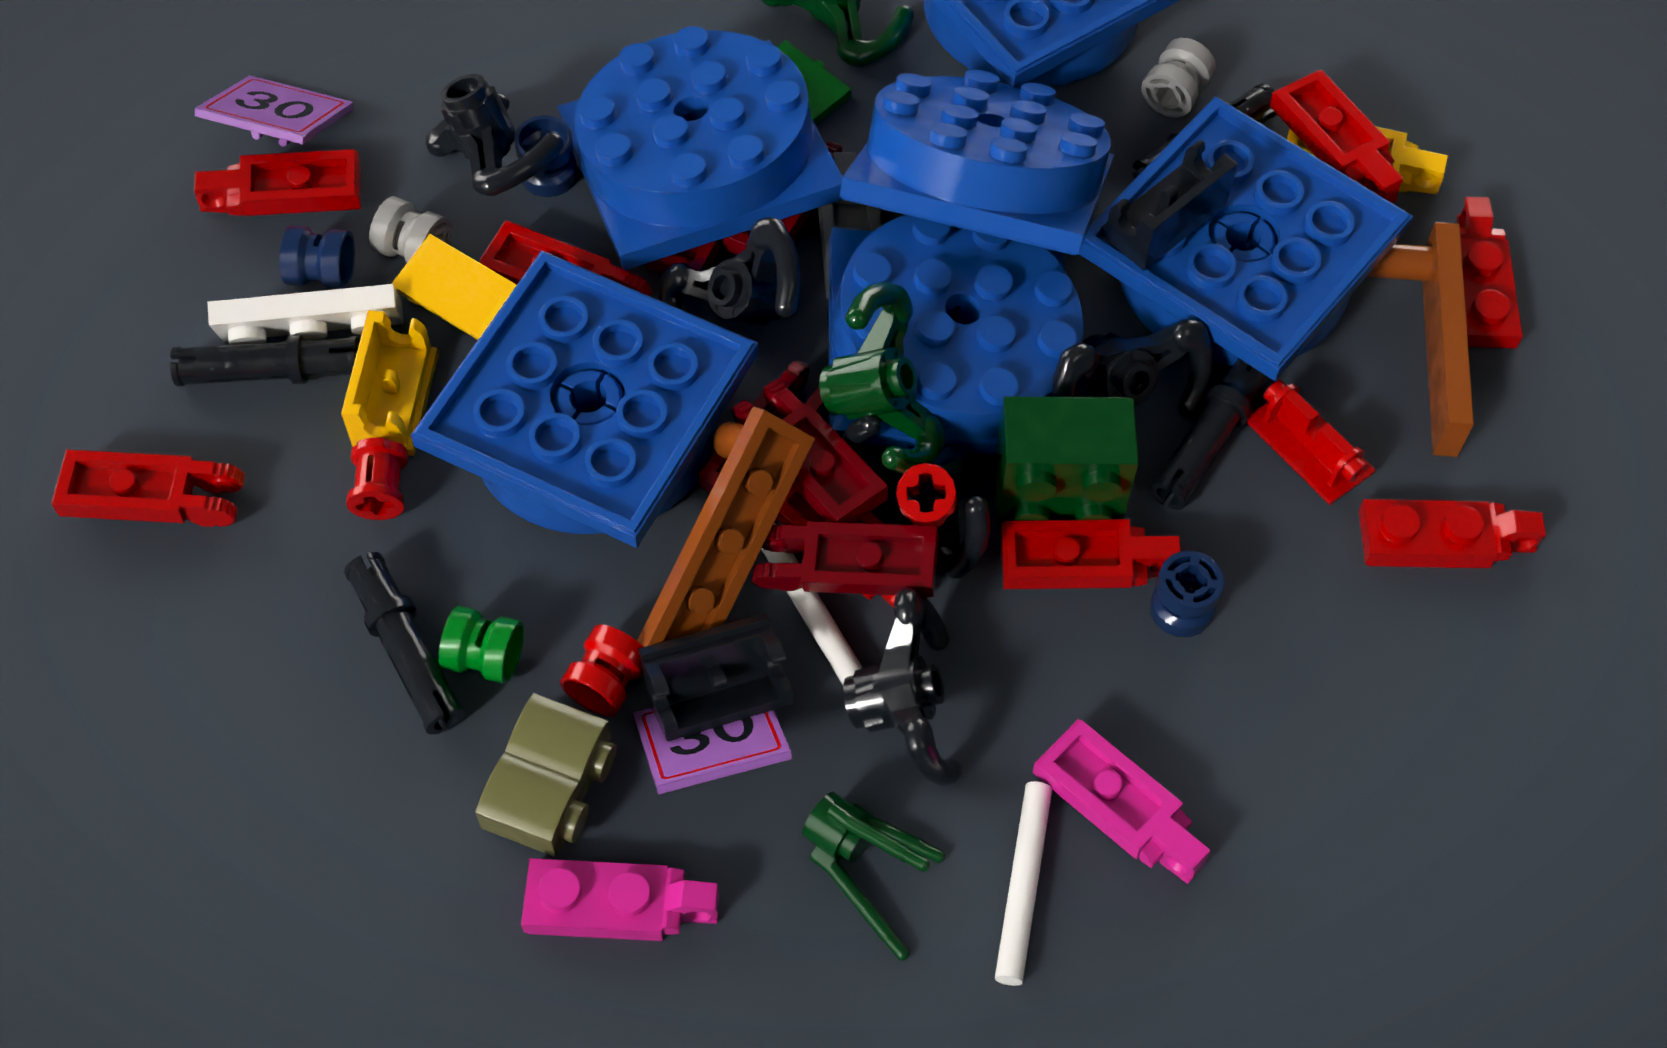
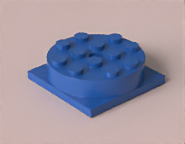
[923,0,1180,87]
[557,26,843,270]
[839,70,1114,256]
[1079,96,1413,381]
[829,215,1084,455]
[411,250,758,548]

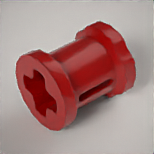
[346,437,409,520]
[896,463,957,528]

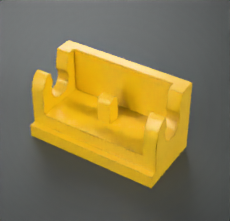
[391,234,517,340]
[341,310,439,456]

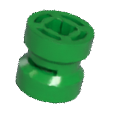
[439,605,525,684]

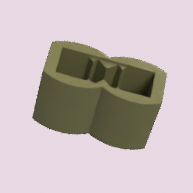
[475,693,617,857]

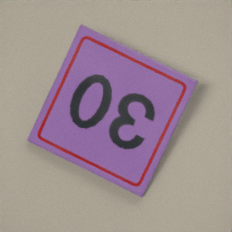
[195,75,353,147]
[633,708,792,795]

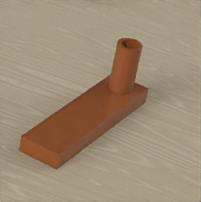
[1367,222,1474,457]
[637,407,815,647]

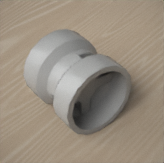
[1141,38,1217,118]
[369,196,452,263]

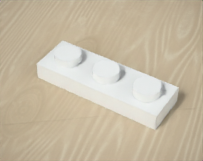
[207,284,404,345]

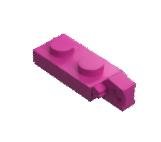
[1033,719,1211,884]
[521,858,719,941]

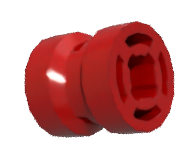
[559,624,644,717]

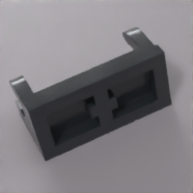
[1100,140,1238,271]
[638,613,795,742]

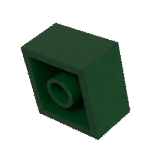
[993,396,1138,528]

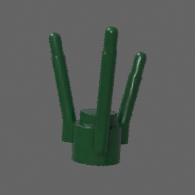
[802,791,946,961]

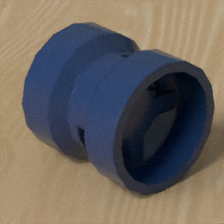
[514,115,578,197]
[279,225,355,289]
[1150,551,1224,637]

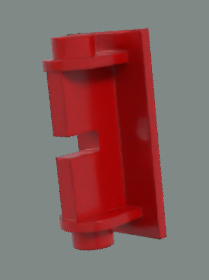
[1246,380,1376,505]

